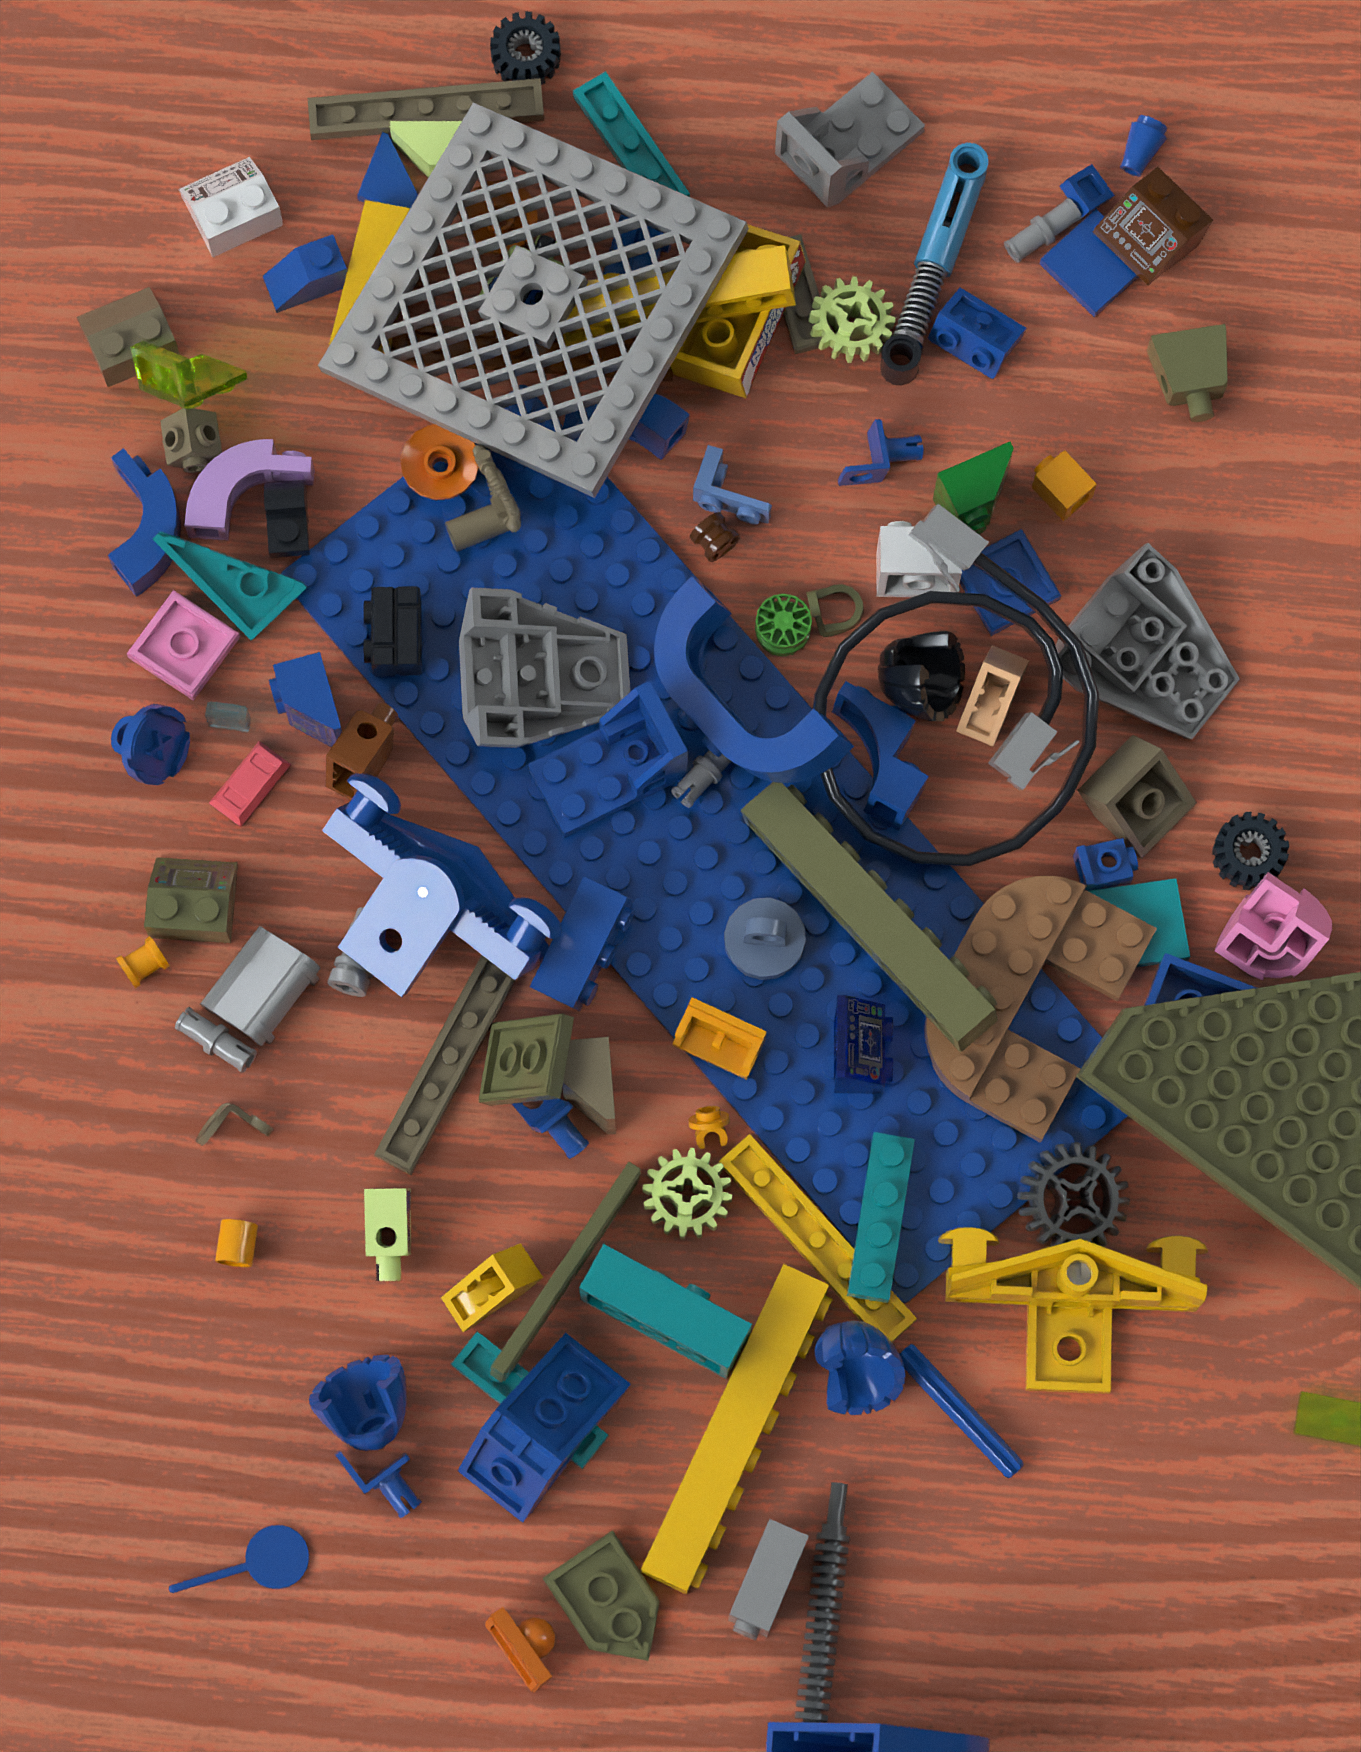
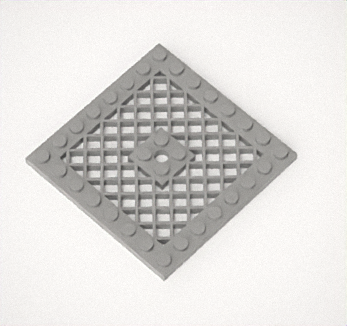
[318,103,749,498]

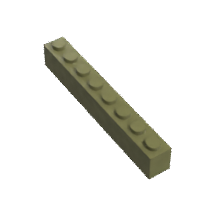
[741,782,998,1053]

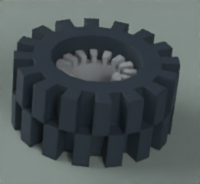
[490,11,561,85]
[1212,812,1289,890]

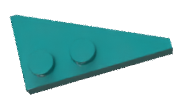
[153,531,307,641]

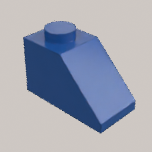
[263,234,348,313]

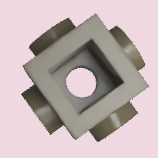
[160,407,222,473]

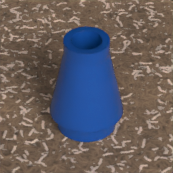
[1120,115,1167,177]

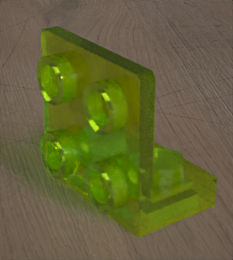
[130,341,248,409]

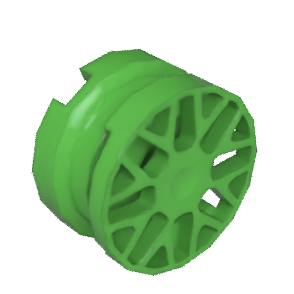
[755,594,812,657]

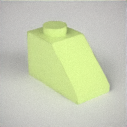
[390,121,462,178]

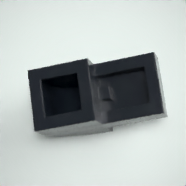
[264,480,310,558]

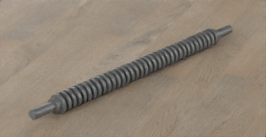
[795,1482,850,1723]

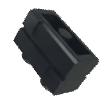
[363,586,422,676]

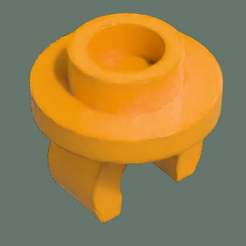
[688,1106,730,1149]

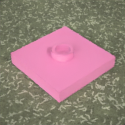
[127,590,240,701]

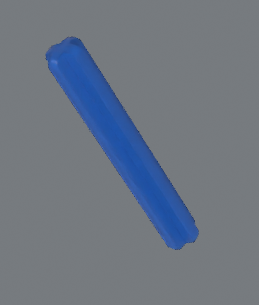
[899,1344,1024,1478]

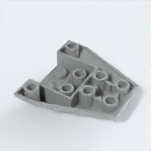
[1055,543,1240,740]

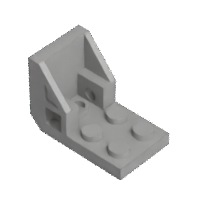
[775,72,925,208]

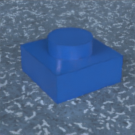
[1059,164,1115,218]

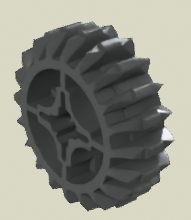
[1017,1142,1130,1247]

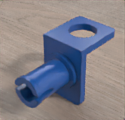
[838,419,923,486]
[512,1098,589,1159]
[334,1450,422,1519]

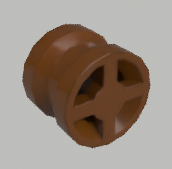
[690,512,740,562]

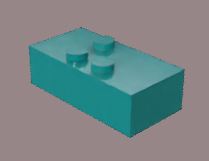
[579,1244,752,1379]

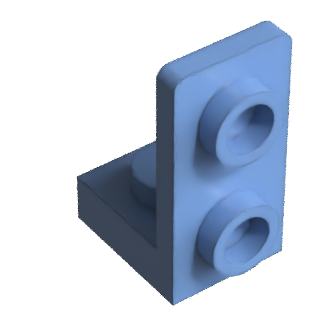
[693,445,772,524]

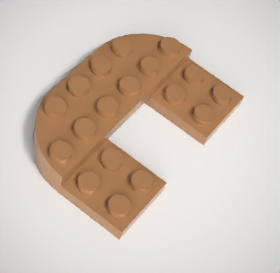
[925,876,1157,1143]

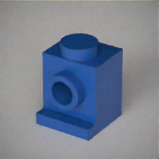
[1073,838,1138,891]

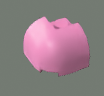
[1215,872,1332,981]

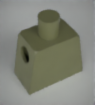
[1147,324,1228,422]

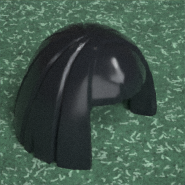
[878,631,965,722]

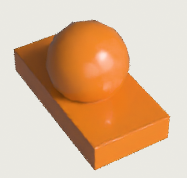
[485,1607,555,1692]

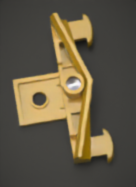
[938,1227,1208,1394]

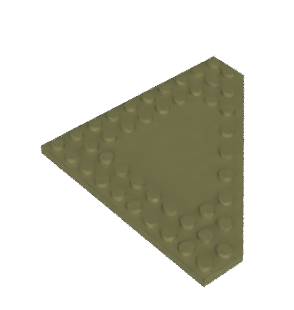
[1076,972,1361,1291]

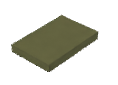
[478,1014,574,1106]

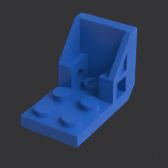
[527,680,688,838]
[457,1332,631,1523]

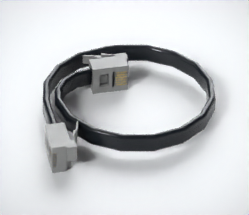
[813,504,1099,866]

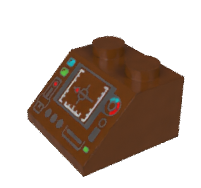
[1093,167,1213,285]

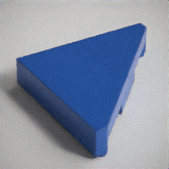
[357,132,418,208]

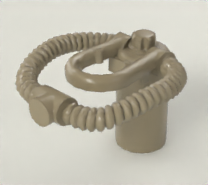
[445,445,521,552]

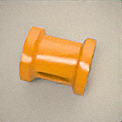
[115,936,170,989]

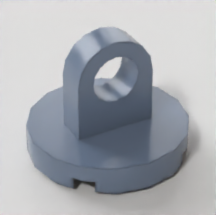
[724,897,806,980]

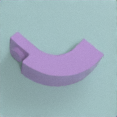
[185,439,315,540]

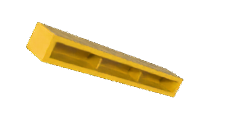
[641,1264,832,1595]

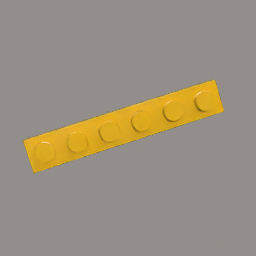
[719,1134,917,1342]

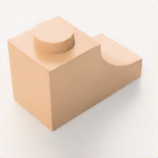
[956,645,1029,746]

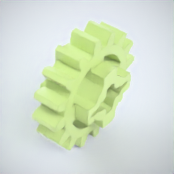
[808,276,896,363]
[642,1148,732,1239]

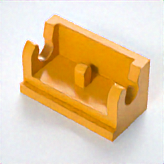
[672,997,767,1080]

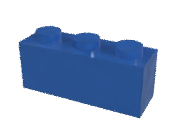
[529,876,635,1011]

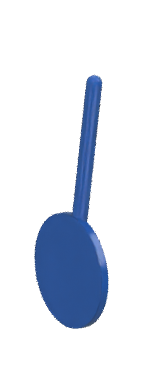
[169,1525,309,1593]

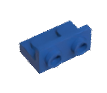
[928,287,1026,379]

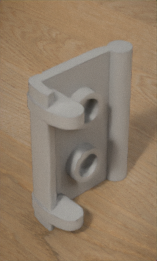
[200,926,321,1046]

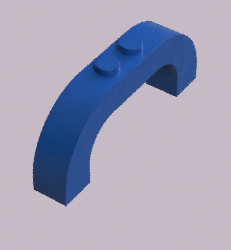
[654,576,854,783]

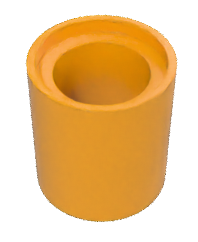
[215,1219,258,1268]

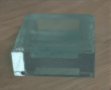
[205,701,251,732]

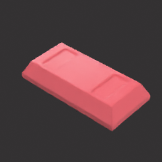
[209,741,291,827]

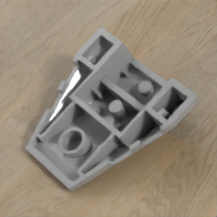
[459,587,630,748]

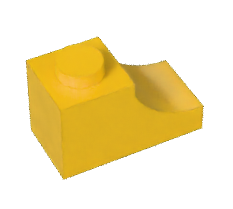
[441,1243,543,1332]

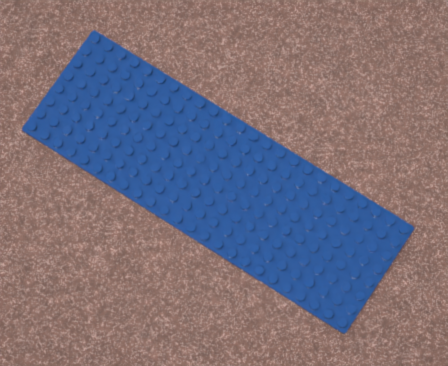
[281,385,1128,1303]

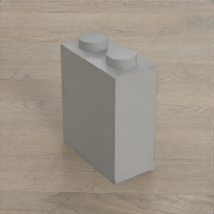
[728,1519,809,1641]

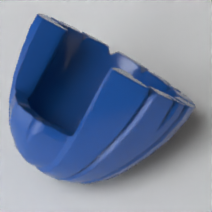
[814,1321,906,1415]
[309,1355,407,1451]

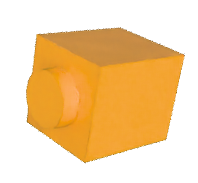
[1032,450,1097,522]

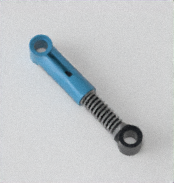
[880,142,989,385]

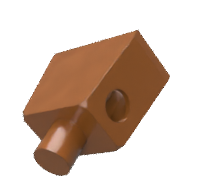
[325,703,398,800]

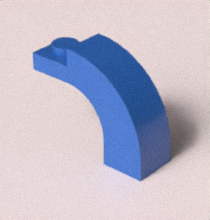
[563,393,690,460]
[108,448,181,597]

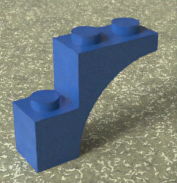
[832,681,929,831]

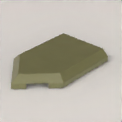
[542,1530,660,1661]

